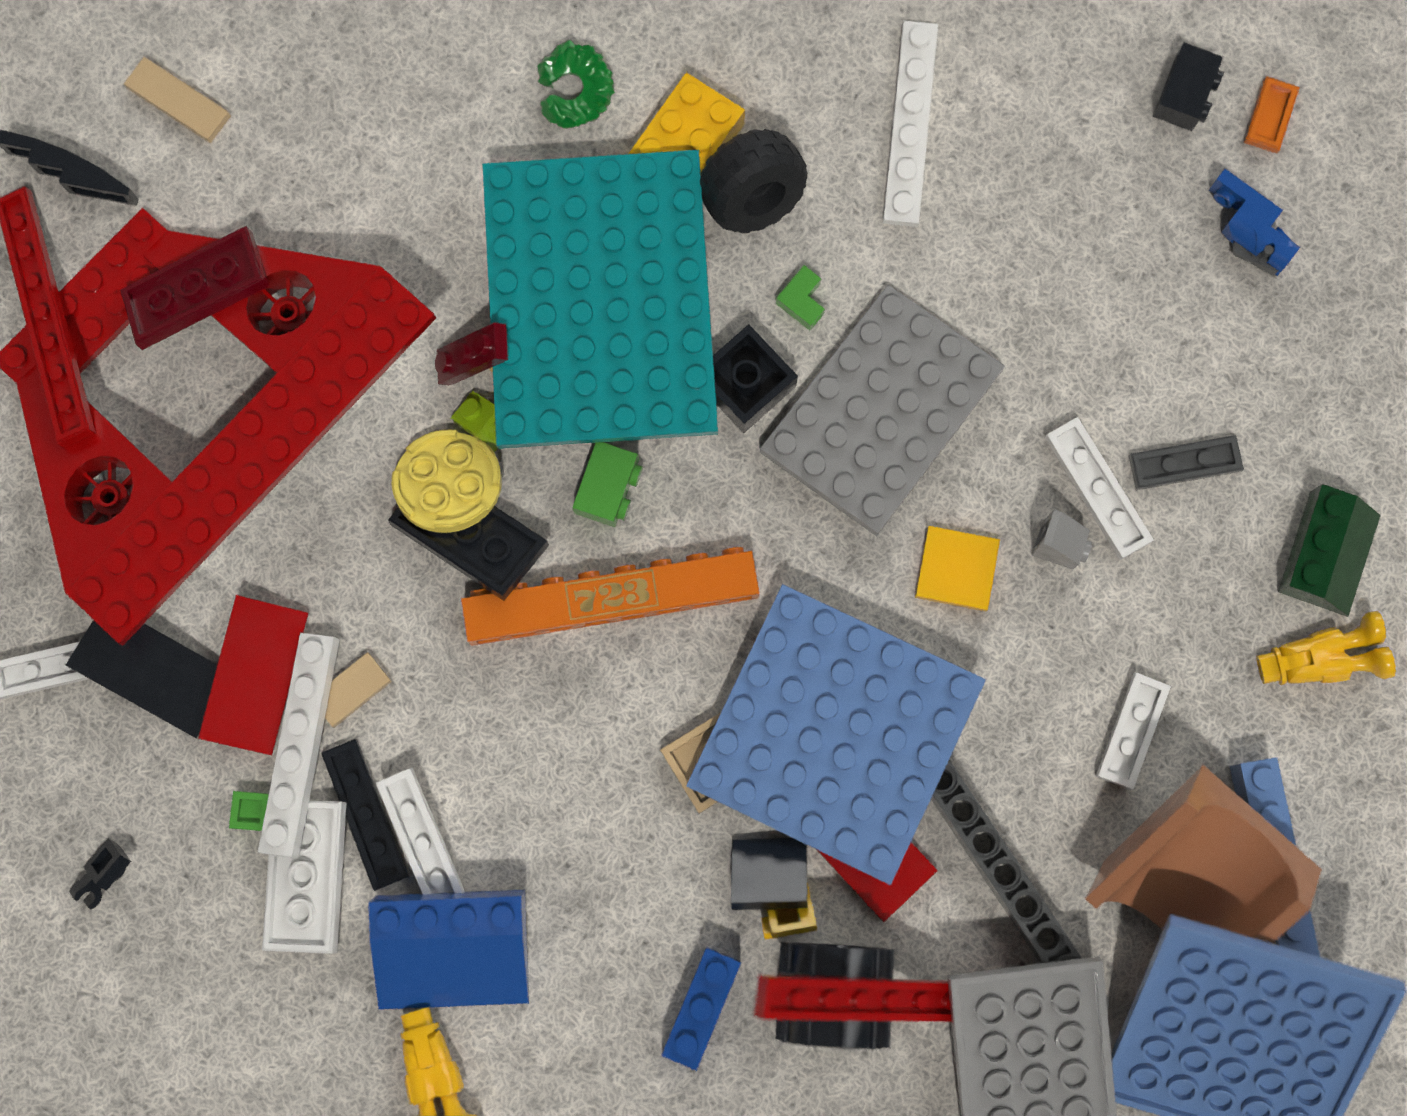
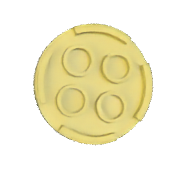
[391,429,502,533]

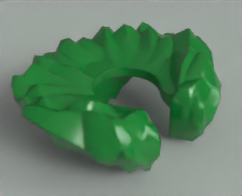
[537,40,615,129]

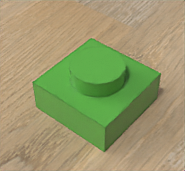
[229,791,269,831]

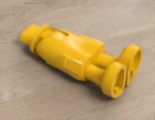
[1256,611,1396,685]
[400,1007,477,1116]

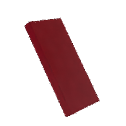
[120,226,270,350]

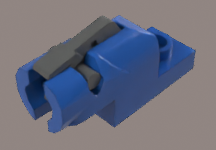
[1209,169,1300,276]

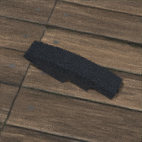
[0,129,139,206]

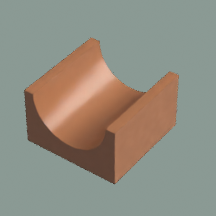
[1085,765,1322,943]

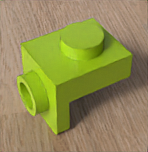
[451,391,498,452]

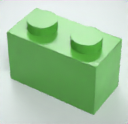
[572,442,643,527]

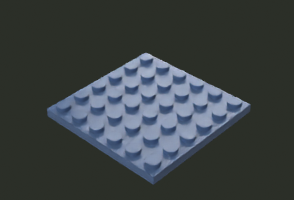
[686,584,986,885]
[1111,915,1407,1116]

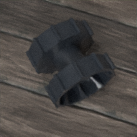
[775,942,894,1050]

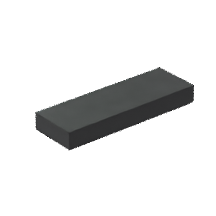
[1128,435,1244,490]

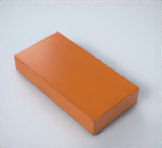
[1244,76,1300,154]

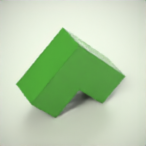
[776,265,825,331]

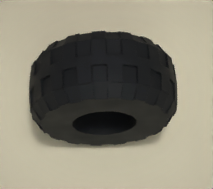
[700,129,808,233]

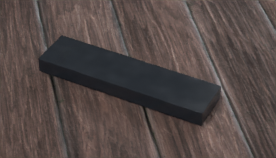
[321,739,410,891]

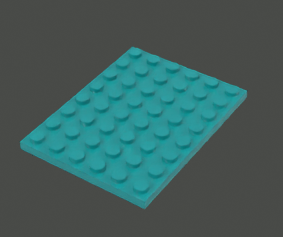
[482,150,718,449]

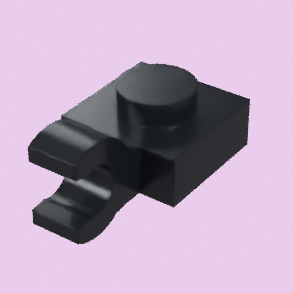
[69,838,131,910]

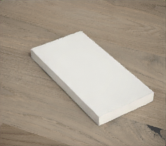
[262,801,347,954]

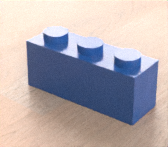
[661,947,741,1071]

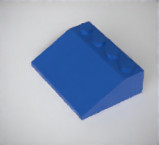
[368,889,529,1010]

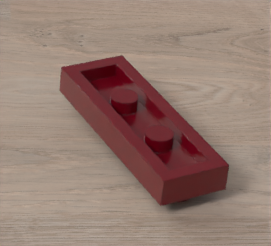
[435,322,508,385]

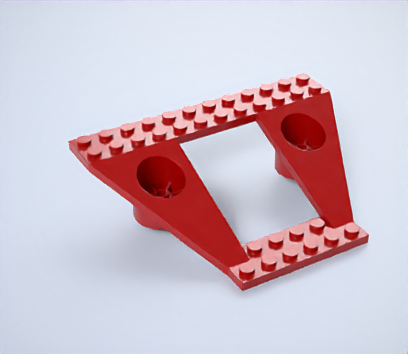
[0,208,436,645]

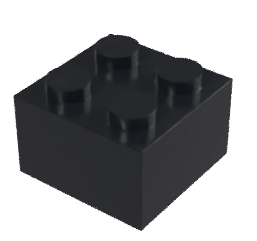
[713,324,798,434]

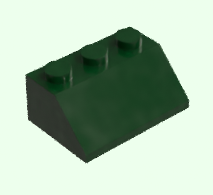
[1278,484,1381,617]

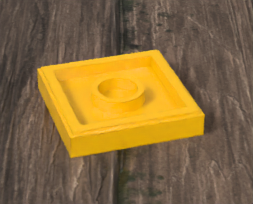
[915,526,1000,612]

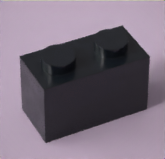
[1153,42,1224,131]

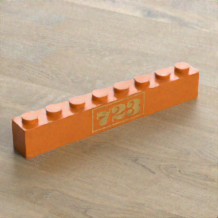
[461,547,760,646]

